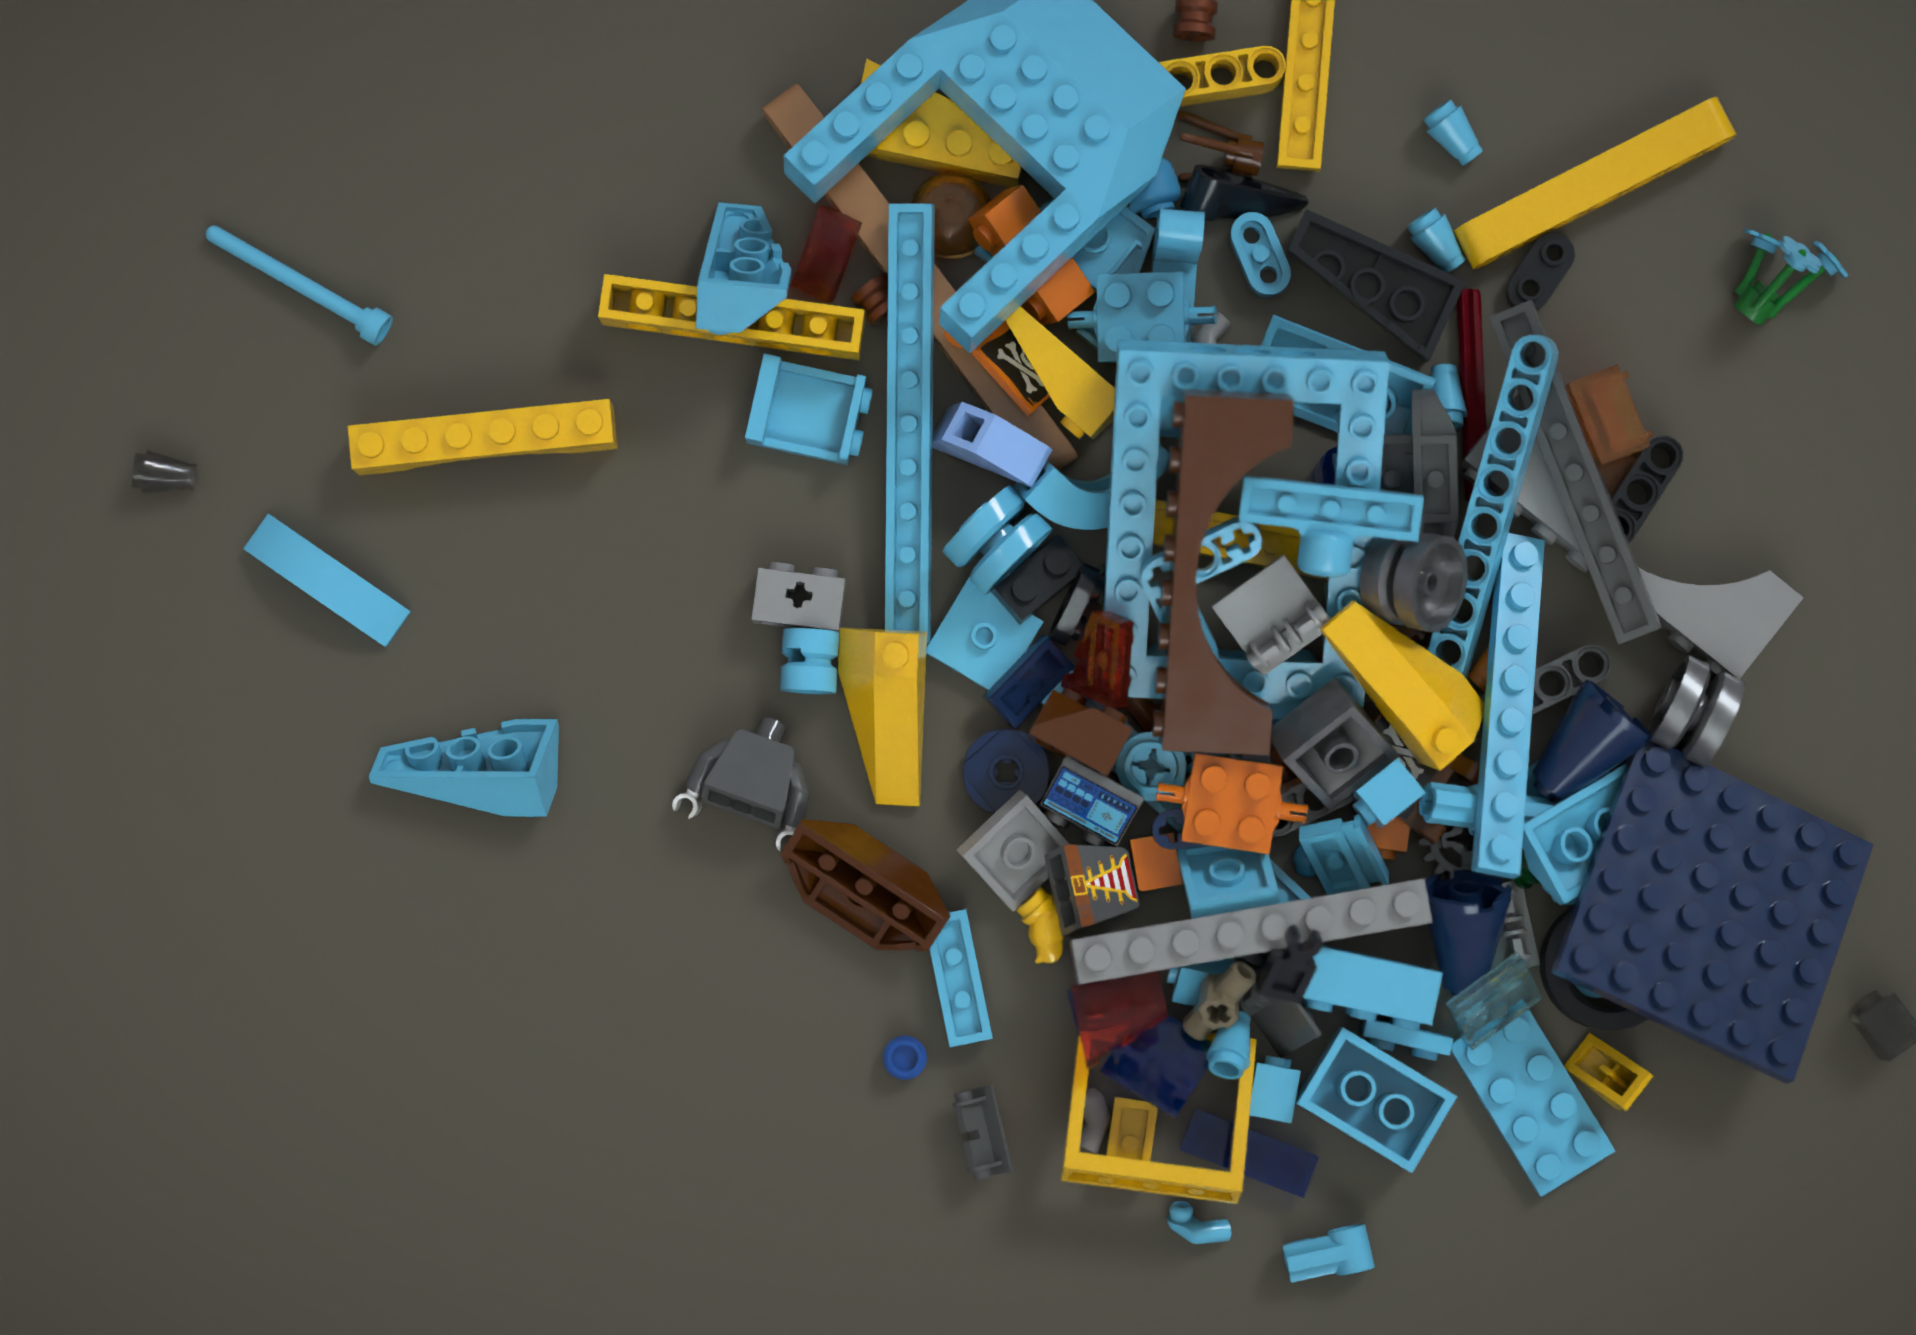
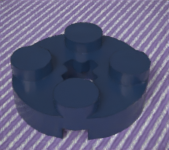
[963,729,1050,814]

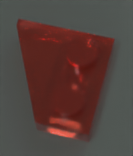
[1061,610,1134,709]
[1071,971,1167,1068]

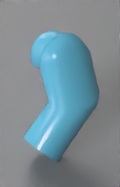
[1167,1201,1231,1244]

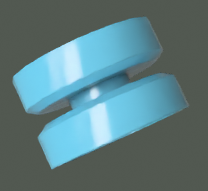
[942,485,1053,595]

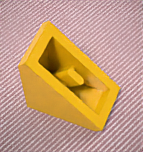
[1564,1032,1653,1111]

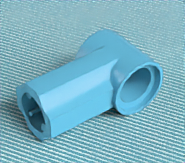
[1282,1223,1375,1283]

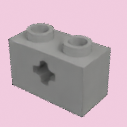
[751,562,846,632]

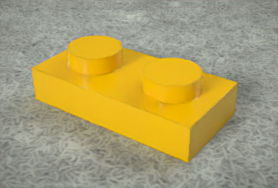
[1106,1096,1159,1162]

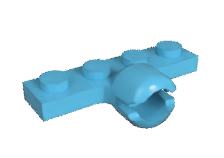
[1239,475,1424,578]

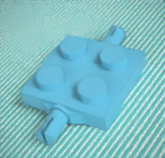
[1067,271,1217,363]

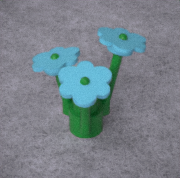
[1734,228,1849,326]

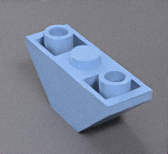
[932,402,1052,488]

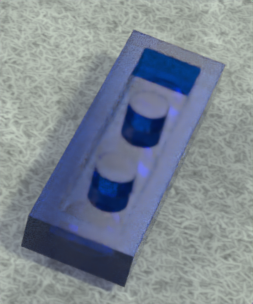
[1179,1108,1319,1198]

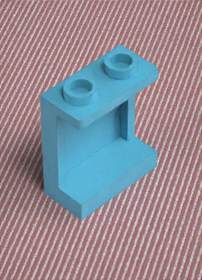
[745,353,873,466]

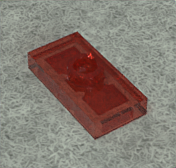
[791,205,862,303]

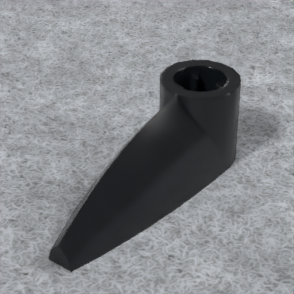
[1180,164,1309,221]

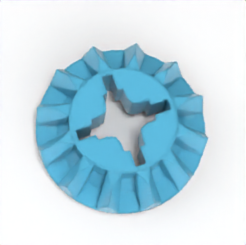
[1116,732,1187,801]

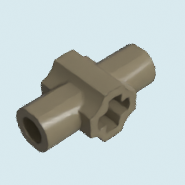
[1183,961,1256,1040]

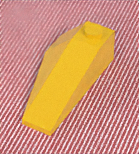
[1319,601,1485,771]
[838,627,927,807]

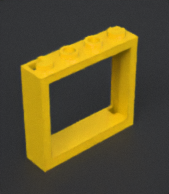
[1061,1013,1257,1204]

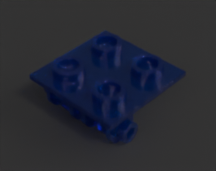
[1100,1002,1212,1119]

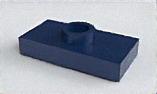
[983,635,1075,729]

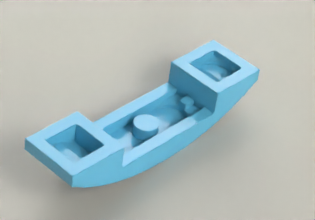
[243,514,411,648]

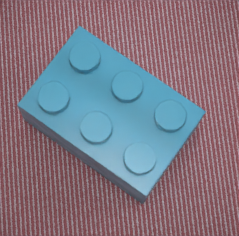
[1302,945,1443,1031]
[1295,1027,1457,1173]

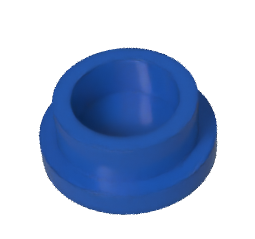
[883,1036,927,1080]

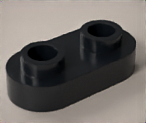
[1505,233,1575,311]
[1048,562,1105,646]

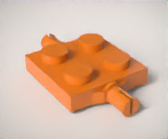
[1156,752,1308,854]

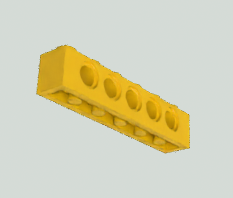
[598,274,865,361]

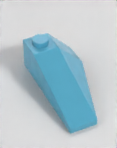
[696,202,791,335]
[368,719,559,817]

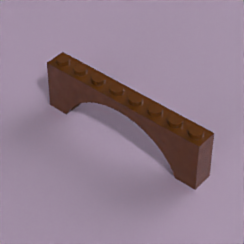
[1152,389,1294,755]

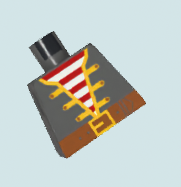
[1044,845,1151,936]

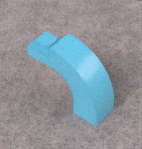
[1013,444,1169,530]

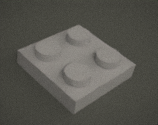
[956,790,1070,912]

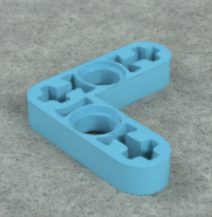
[1140,517,1262,659]

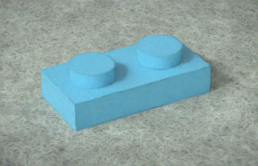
[1359,1019,1454,1061]

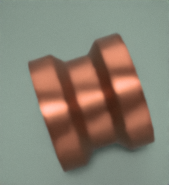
[1173,0,1218,41]
[851,273,888,327]

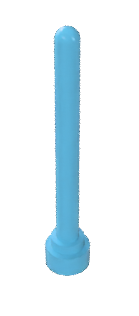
[205,226,393,346]

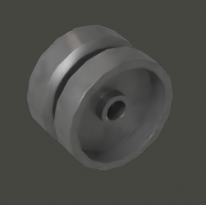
[1360,531,1468,632]
[1648,655,1745,768]

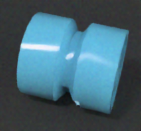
[780,628,839,694]

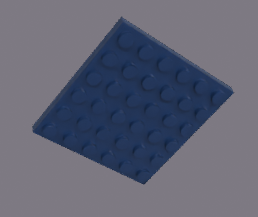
[1551,741,1874,1084]

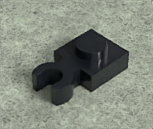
[1256,924,1322,1004]

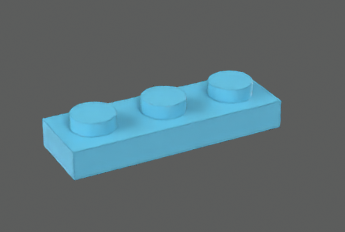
[930,909,993,1047]

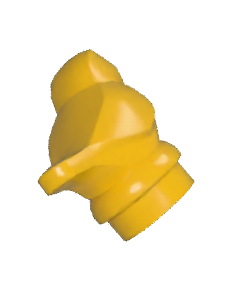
[1016,886,1064,964]

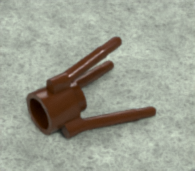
[1176,110,1264,182]

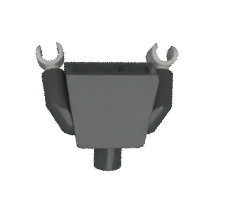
[672,718,809,851]

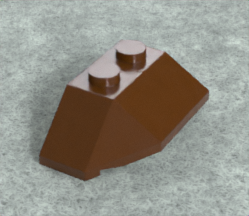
[781,819,951,951]

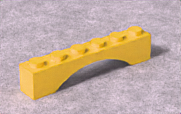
[348,399,618,476]

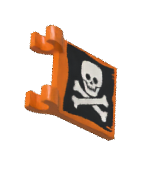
[943,321,1050,416]

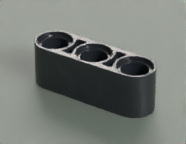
[1610,436,1683,543]

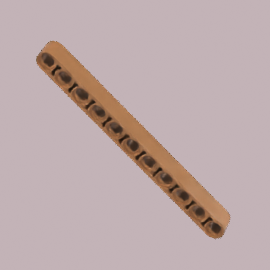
[761,83,1078,471]

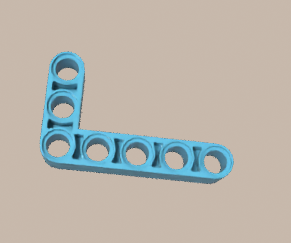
[1151,209,1204,438]

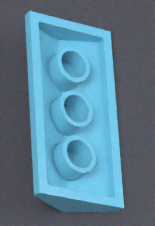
[1260,315,1436,434]
[1522,762,1627,905]

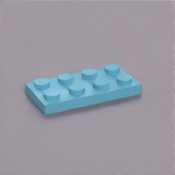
[1451,1000,1616,1197]

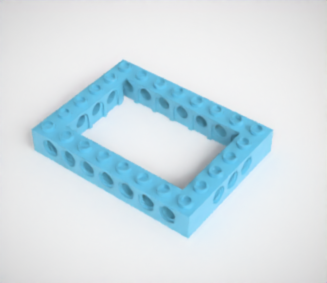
[1099,339,1389,708]

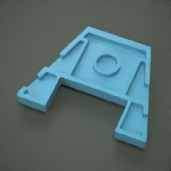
[974,198,1155,351]

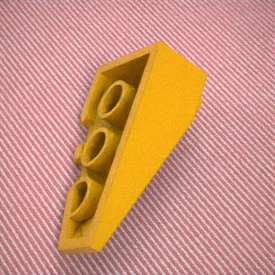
[1005,306,1115,440]

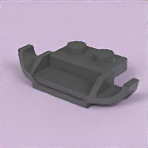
[1380,389,1459,538]

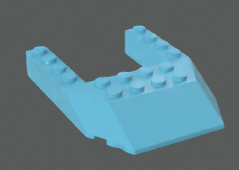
[784,0,1186,354]

